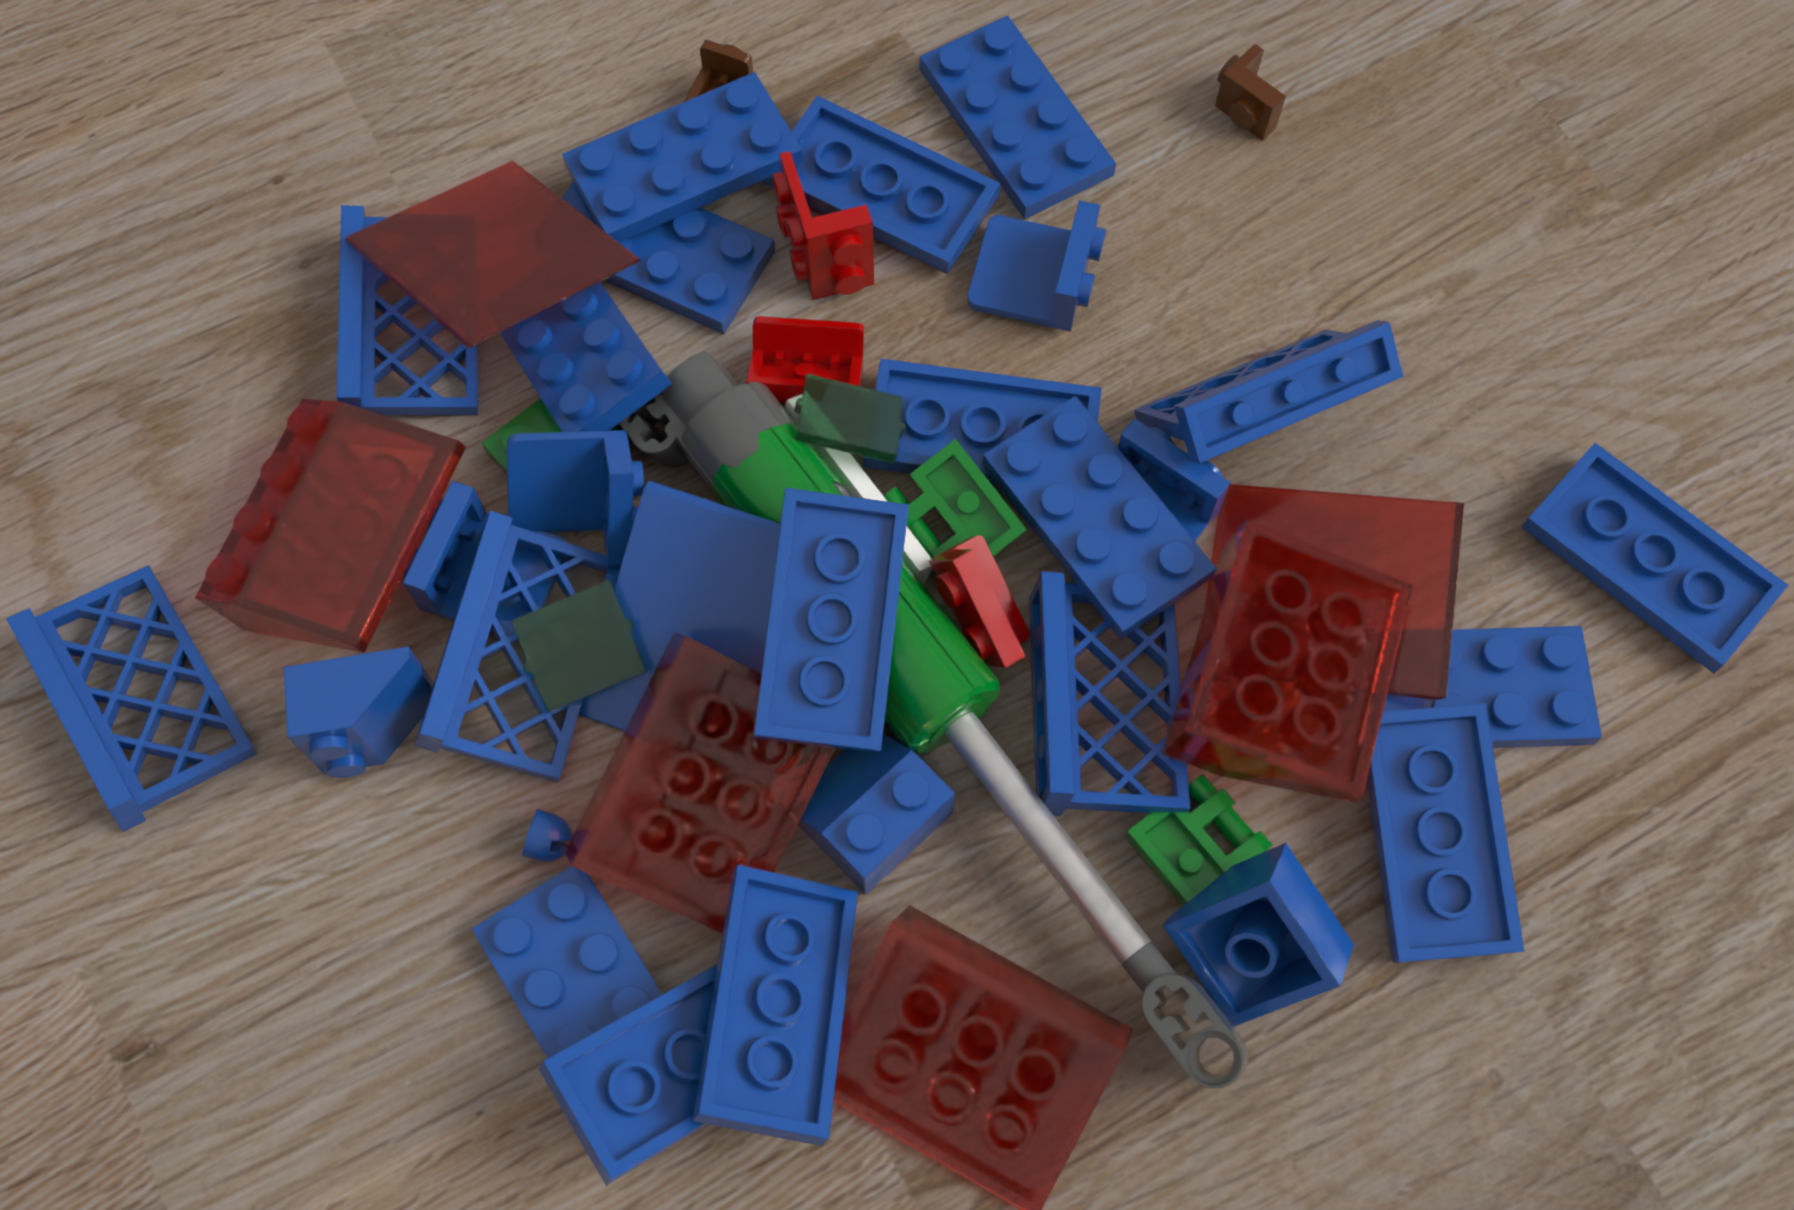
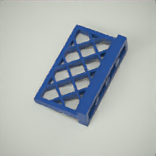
[337,205,478,424]
[1134,320,1404,463]
[414,511,621,782]
[6,565,256,832]
[1029,571,1190,816]

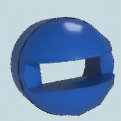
[522,809,572,862]

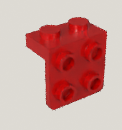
[772,151,875,300]

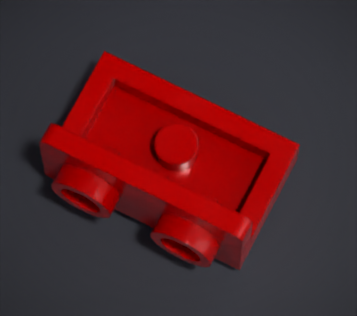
[746,316,865,409]
[928,535,1030,668]

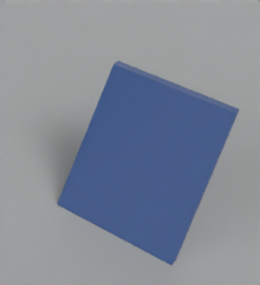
[579,480,787,784]

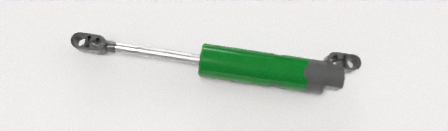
[619,351,1248,1089]

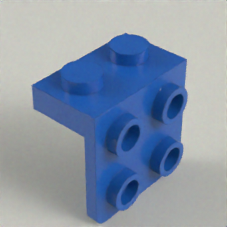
[967,200,1107,332]
[1118,418,1231,542]
[506,430,644,567]
[403,481,566,642]

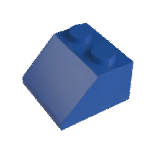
[283,646,434,778]
[782,734,955,895]
[1163,843,1354,1027]

